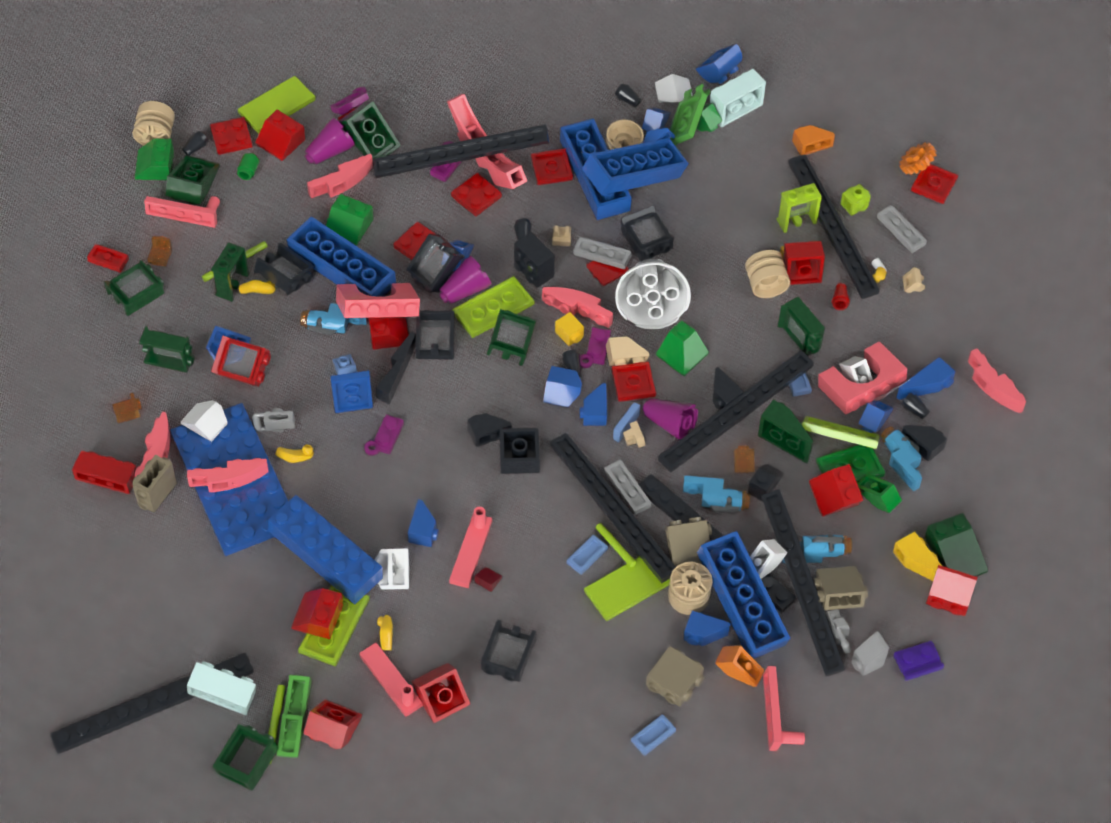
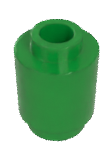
[237,153,260,180]

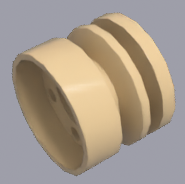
[132,101,175,146]
[605,119,644,150]
[745,250,790,298]
[668,562,713,615]

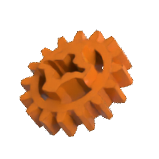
[899,142,937,175]

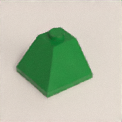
[656,320,709,377]

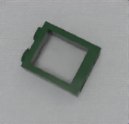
[212,724,279,792]

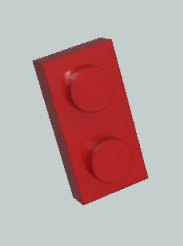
[87,244,129,273]

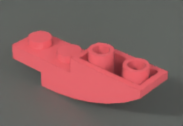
[307,154,373,198]
[542,287,613,329]
[968,348,1026,413]
[134,412,171,477]
[187,458,268,493]

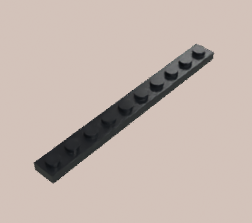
[373,124,549,178]
[788,154,880,299]
[658,351,814,473]
[550,433,676,584]
[638,474,796,613]
[761,489,845,677]
[50,652,254,754]

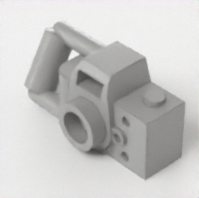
[252,408,295,432]
[825,609,851,653]

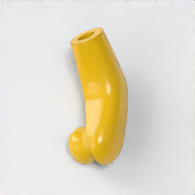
[239,280,276,294]
[275,444,314,463]
[377,615,393,650]

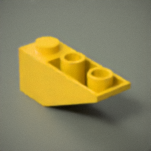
[893,532,942,581]

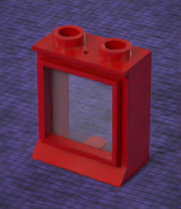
[211,336,271,387]

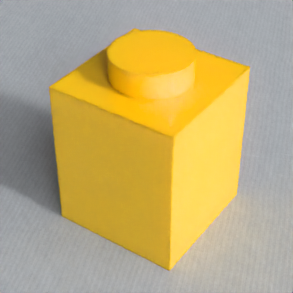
[555,312,584,346]

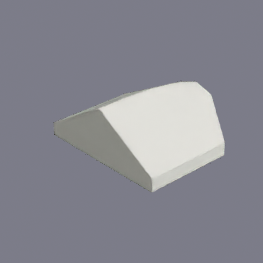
[655,74,693,103]
[181,400,228,442]
[375,549,410,589]

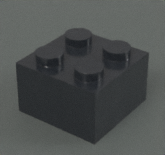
[514,232,555,288]
[500,428,540,474]

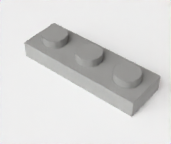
[877,205,927,253]
[573,237,631,269]
[604,459,651,515]

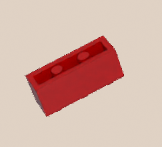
[72,450,136,494]

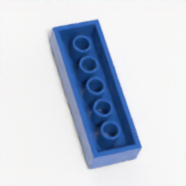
[560,118,631,220]
[582,138,689,195]
[287,217,396,297]
[268,495,383,604]
[697,531,791,659]

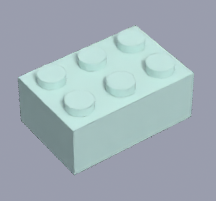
[710,69,766,127]
[187,661,256,715]

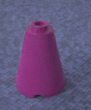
[304,118,355,165]
[439,256,492,304]
[643,399,698,440]

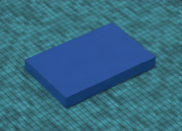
[330,371,373,413]

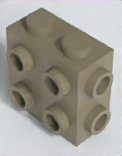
[132,455,177,512]
[665,517,712,566]
[813,566,868,610]
[646,646,705,707]

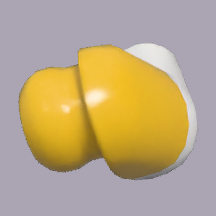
[871,258,887,283]

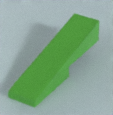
[277,675,312,758]

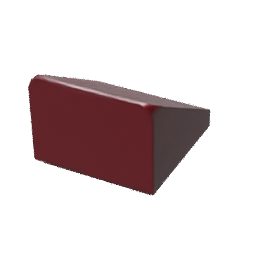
[475,567,503,592]

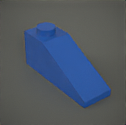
[896,357,956,400]

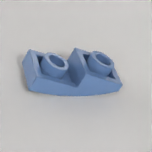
[332,354,357,375]

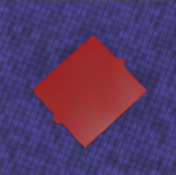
[586,261,629,287]

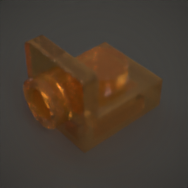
[147,236,172,267]
[112,392,142,423]
[733,445,755,473]

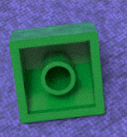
[135,139,174,180]
[326,194,374,246]

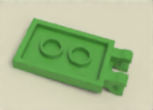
[670,84,710,145]

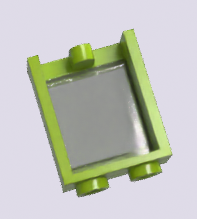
[776,183,822,233]

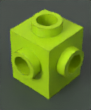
[840,184,871,216]

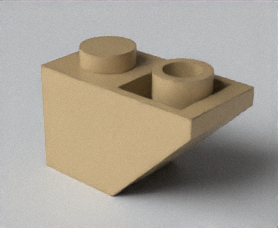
[606,336,649,366]

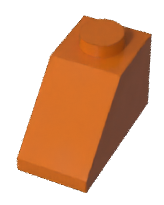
[792,125,835,155]
[715,645,764,687]

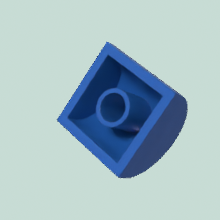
[696,44,742,84]

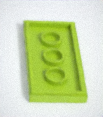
[238,76,316,134]
[452,276,534,338]
[802,416,880,449]
[584,557,670,622]
[298,585,370,667]

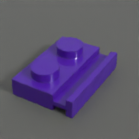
[894,640,944,681]

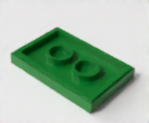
[816,445,885,483]

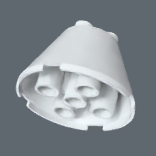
[615,259,691,329]

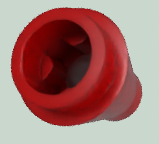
[831,283,850,310]

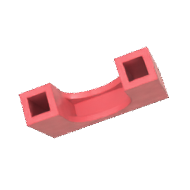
[336,283,420,318]
[818,341,907,415]

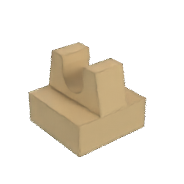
[552,225,571,246]
[903,267,925,293]
[623,421,646,448]

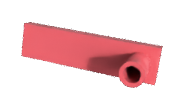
[144,196,220,228]
[449,507,492,589]
[359,642,423,717]
[763,666,805,751]

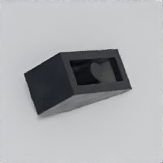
[712,367,744,409]
[467,413,512,447]
[902,425,947,462]
[748,464,784,502]

